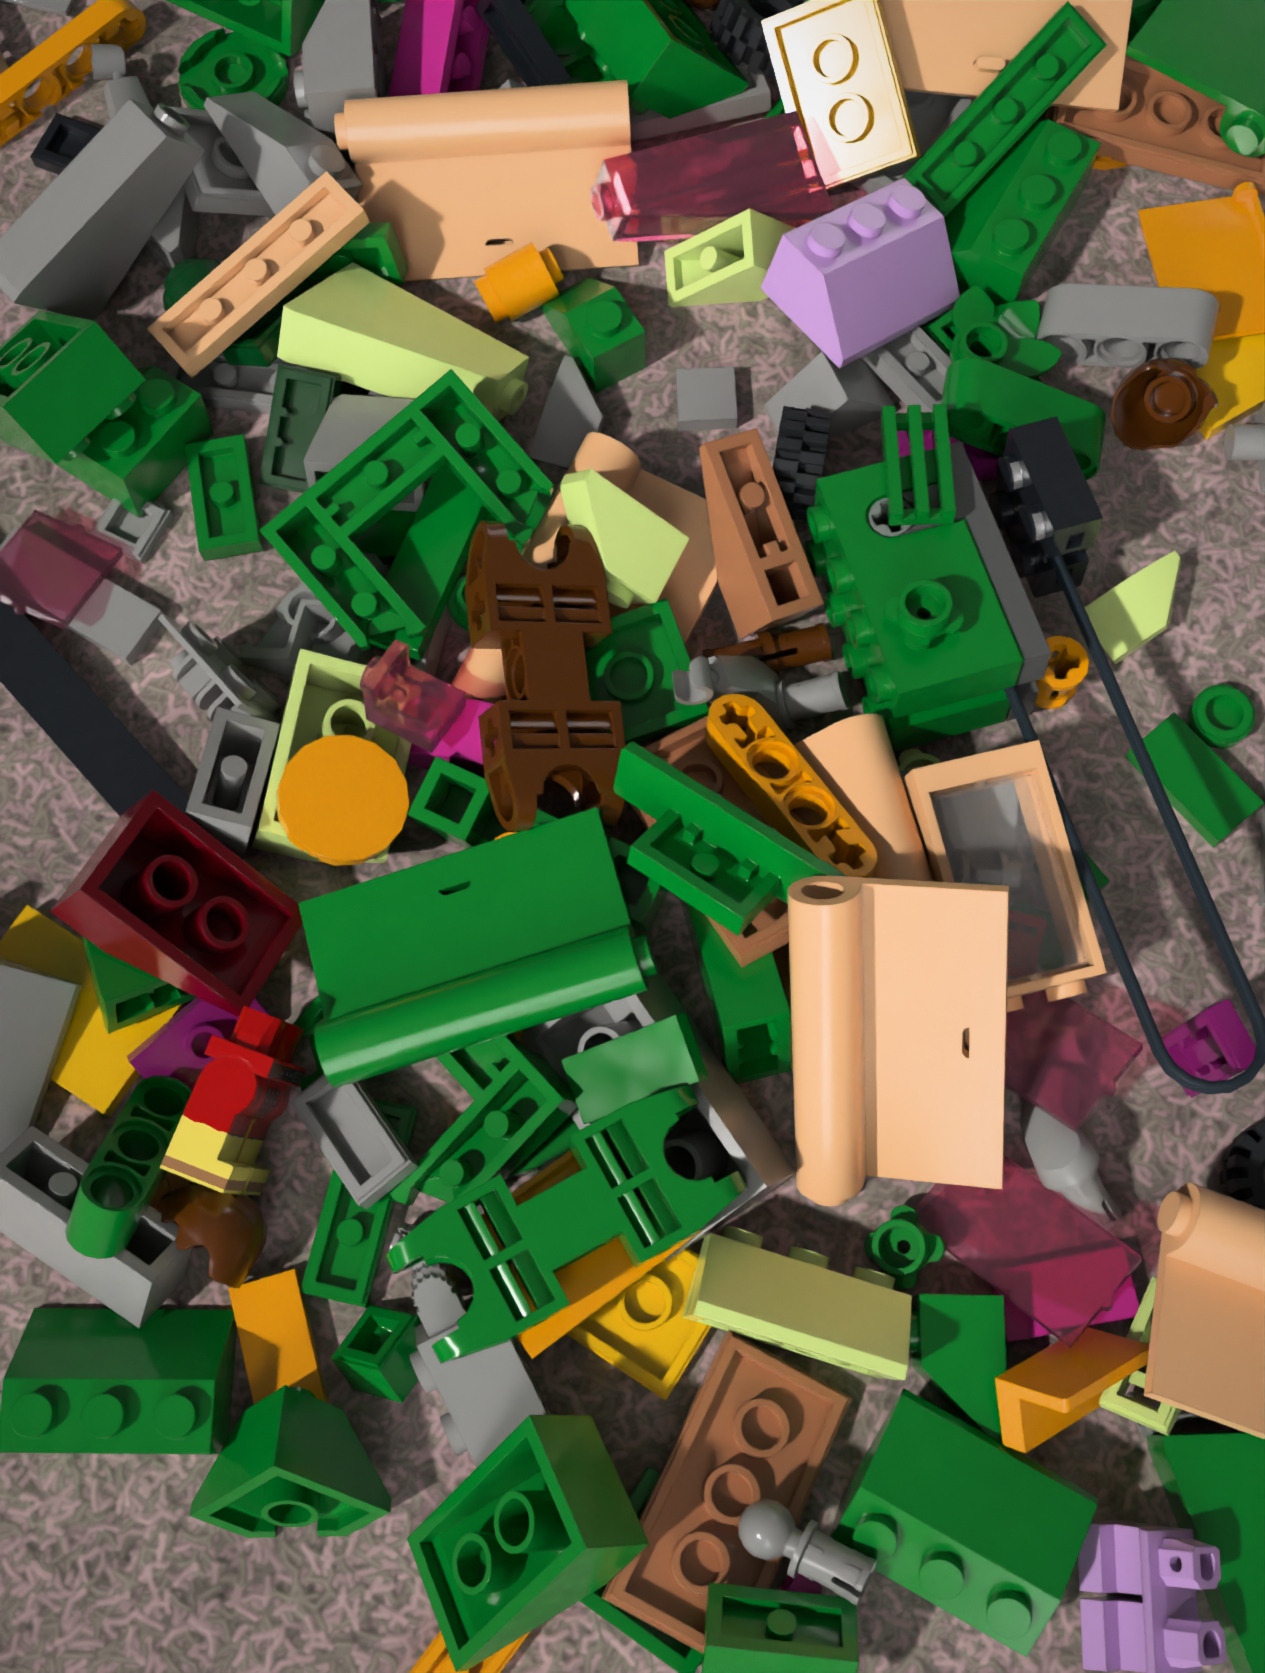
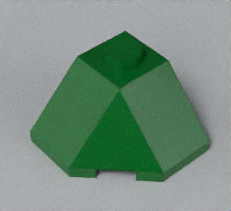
[189,1385,392,1538]

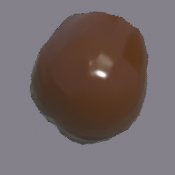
[1111,357,1218,451]
[157,1182,267,1288]

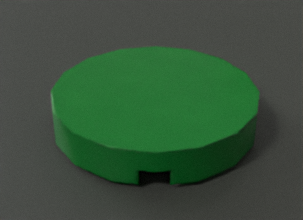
[178,28,290,110]

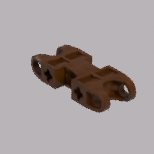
[465,520,626,831]

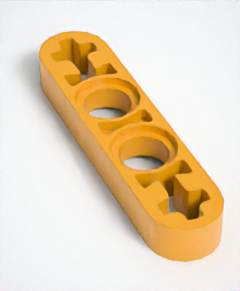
[0,0,146,147]
[705,694,877,878]

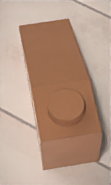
[699,428,824,639]

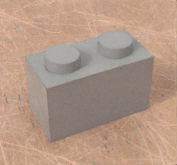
[185,707,280,860]

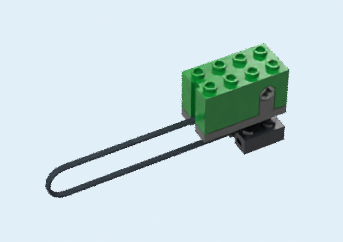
[805,416,1265,1095]

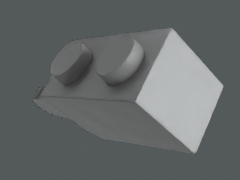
[409,1263,551,1468]

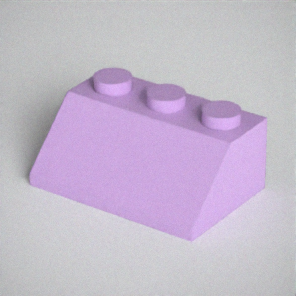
[760,178,960,369]

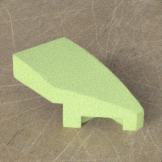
[1085,551,1181,664]

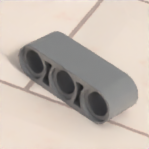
[1036,283,1220,369]

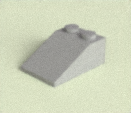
[293,0,387,164]

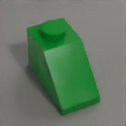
[539,277,646,393]
[909,1294,1007,1443]

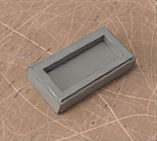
[290,1074,420,1209]

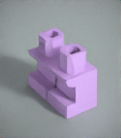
[1078,1520,1227,1673]

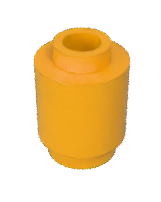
[474,242,564,323]

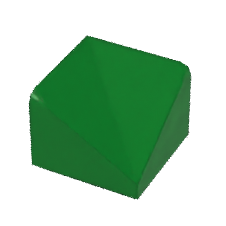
[331,1304,422,1403]

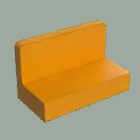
[995,1326,1149,1453]

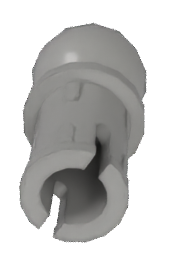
[738,1498,877,1606]

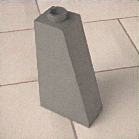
[0,99,205,320]

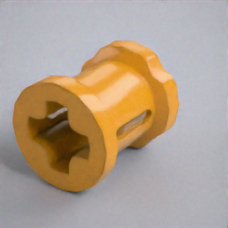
[1035,635,1089,709]

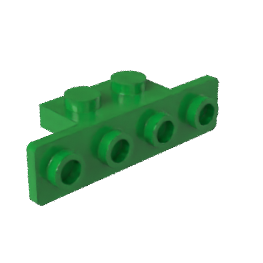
[613,741,848,936]

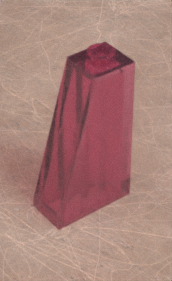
[590,111,834,243]

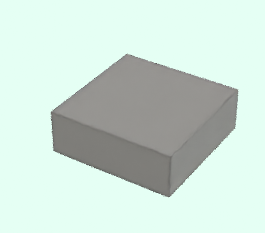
[676,367,738,431]
[90,499,174,564]

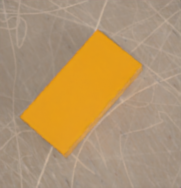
[228,1269,329,1404]

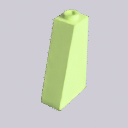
[277,262,529,421]

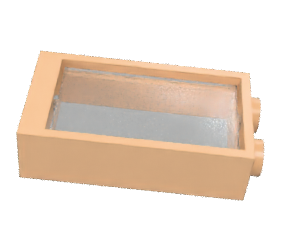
[902,740,1107,1013]

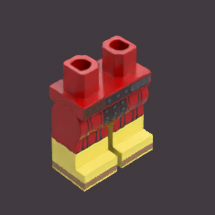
[160,1006,306,1196]

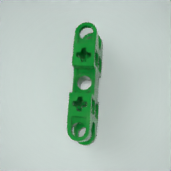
[385,1086,748,1364]

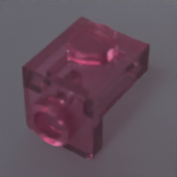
[360,639,466,753]

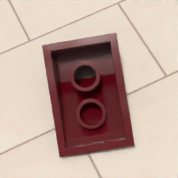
[50,789,303,1017]

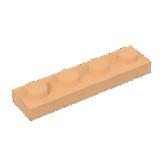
[147,171,370,379]

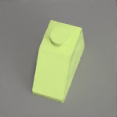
[664,208,795,307]
[559,469,690,608]

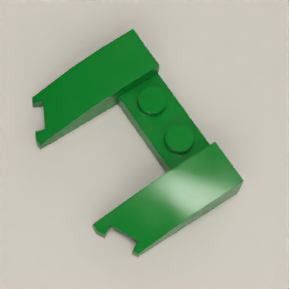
[259,369,554,651]
[293,996,577,1205]

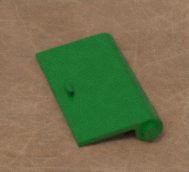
[1126,0,1265,157]
[298,807,658,1088]

